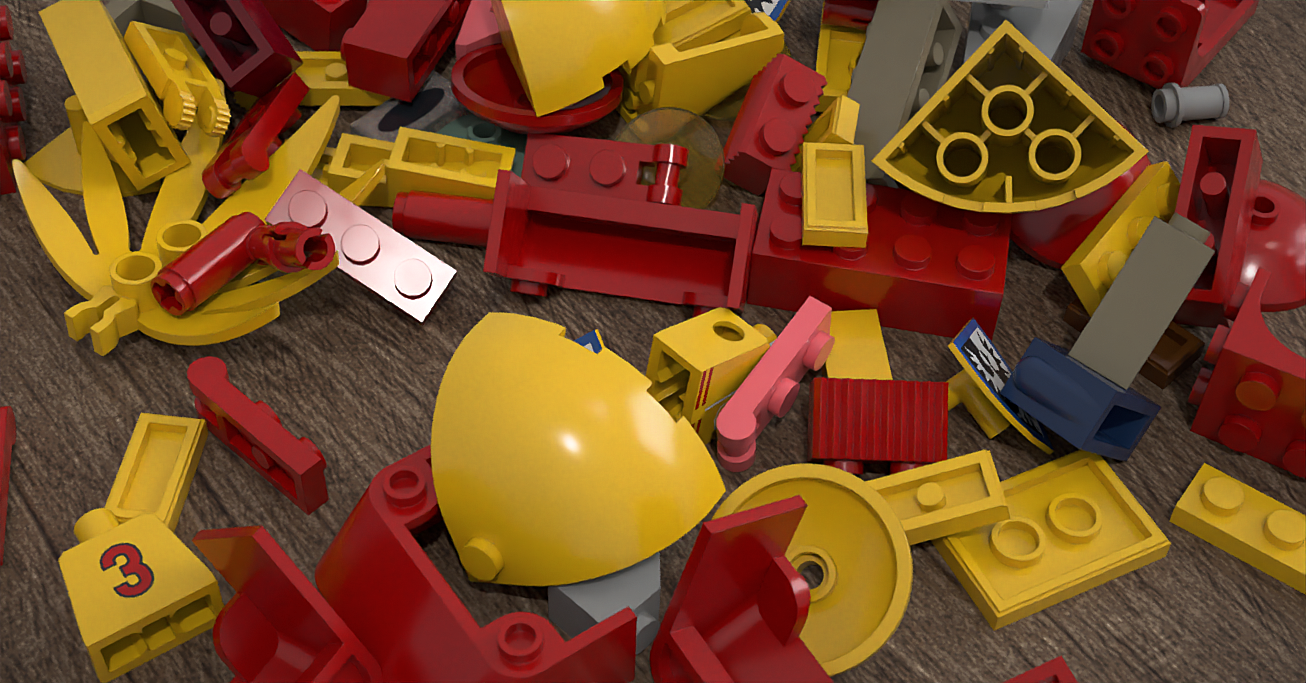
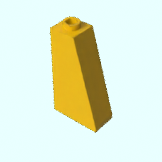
[39,0,191,191]

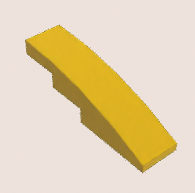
[284,127,516,207]

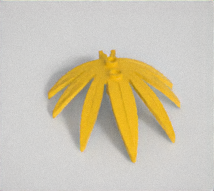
[12,79,385,356]

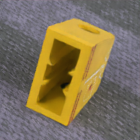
[645,307,777,445]

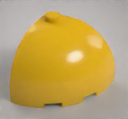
[491,0,666,117]
[871,20,1149,214]
[431,312,726,586]

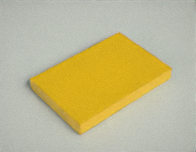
[930,450,1171,631]

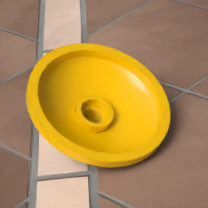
[711,463,913,677]

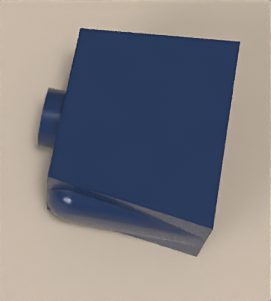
[1000,337,1161,462]

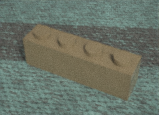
[847,0,963,190]

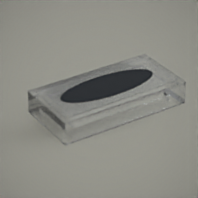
[350,70,470,143]

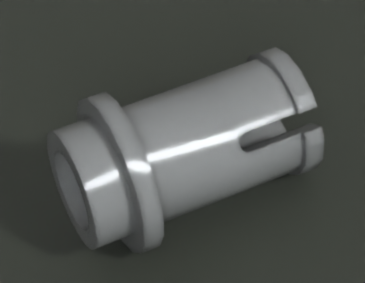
[1151,82,1229,128]

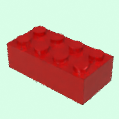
[747,168,1012,342]

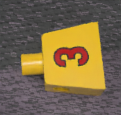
[58,508,224,683]

